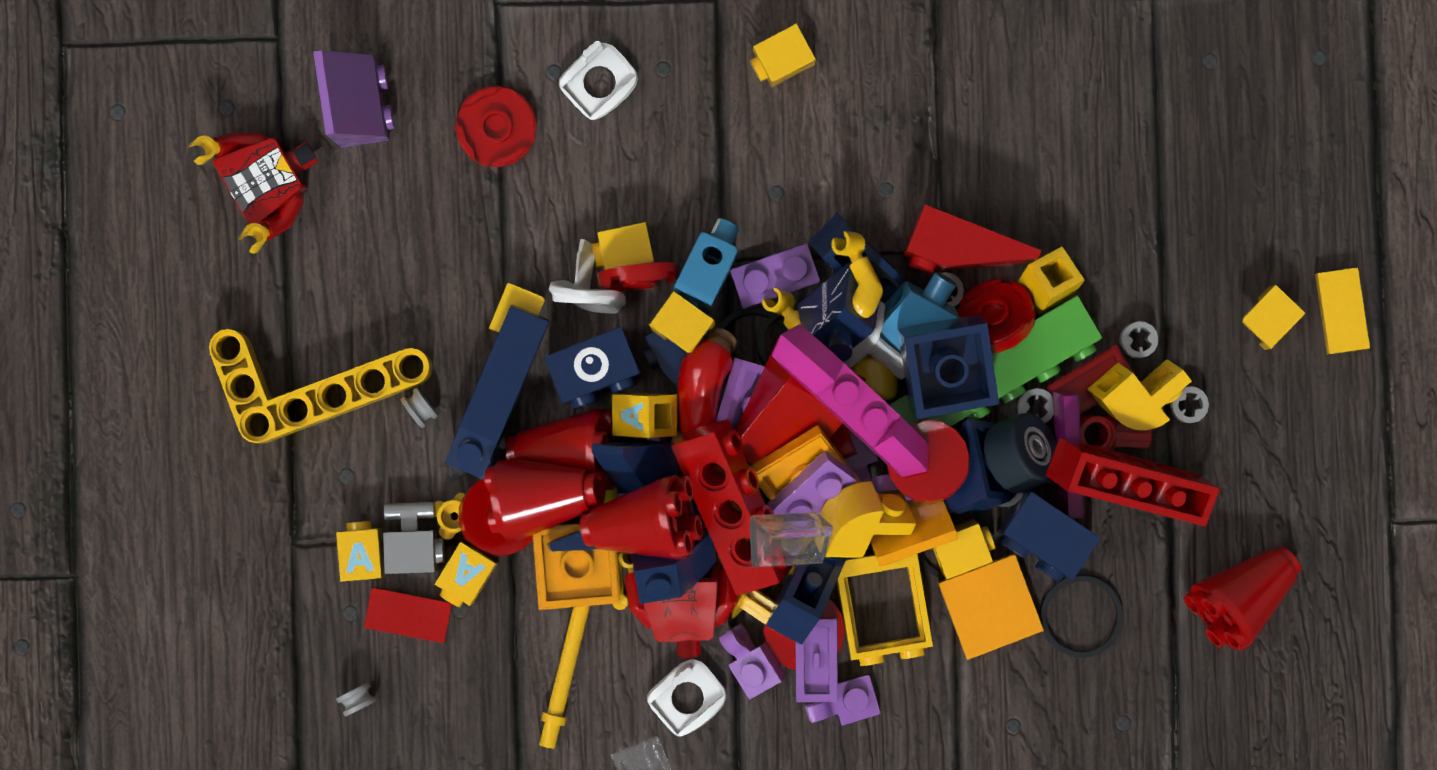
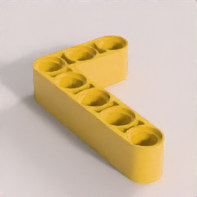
[209,329,433,444]

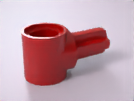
[1080,414,1152,451]

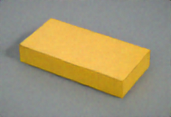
[1315,267,1370,355]

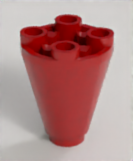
[506,409,616,490]
[484,458,606,541]
[580,475,703,560]
[1183,546,1302,651]

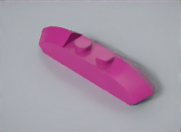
[772,324,929,477]

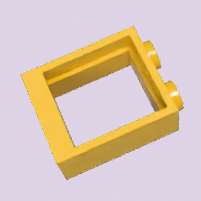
[837,554,933,666]

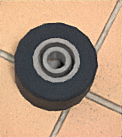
[984,413,1057,493]

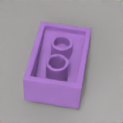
[313,50,395,148]

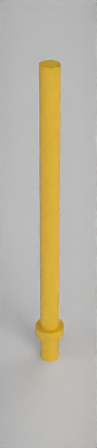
[539,487,618,749]

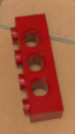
[671,418,793,596]
[1046,437,1220,527]

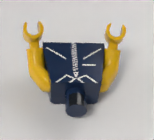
[762,231,883,362]

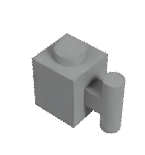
[383,502,445,574]

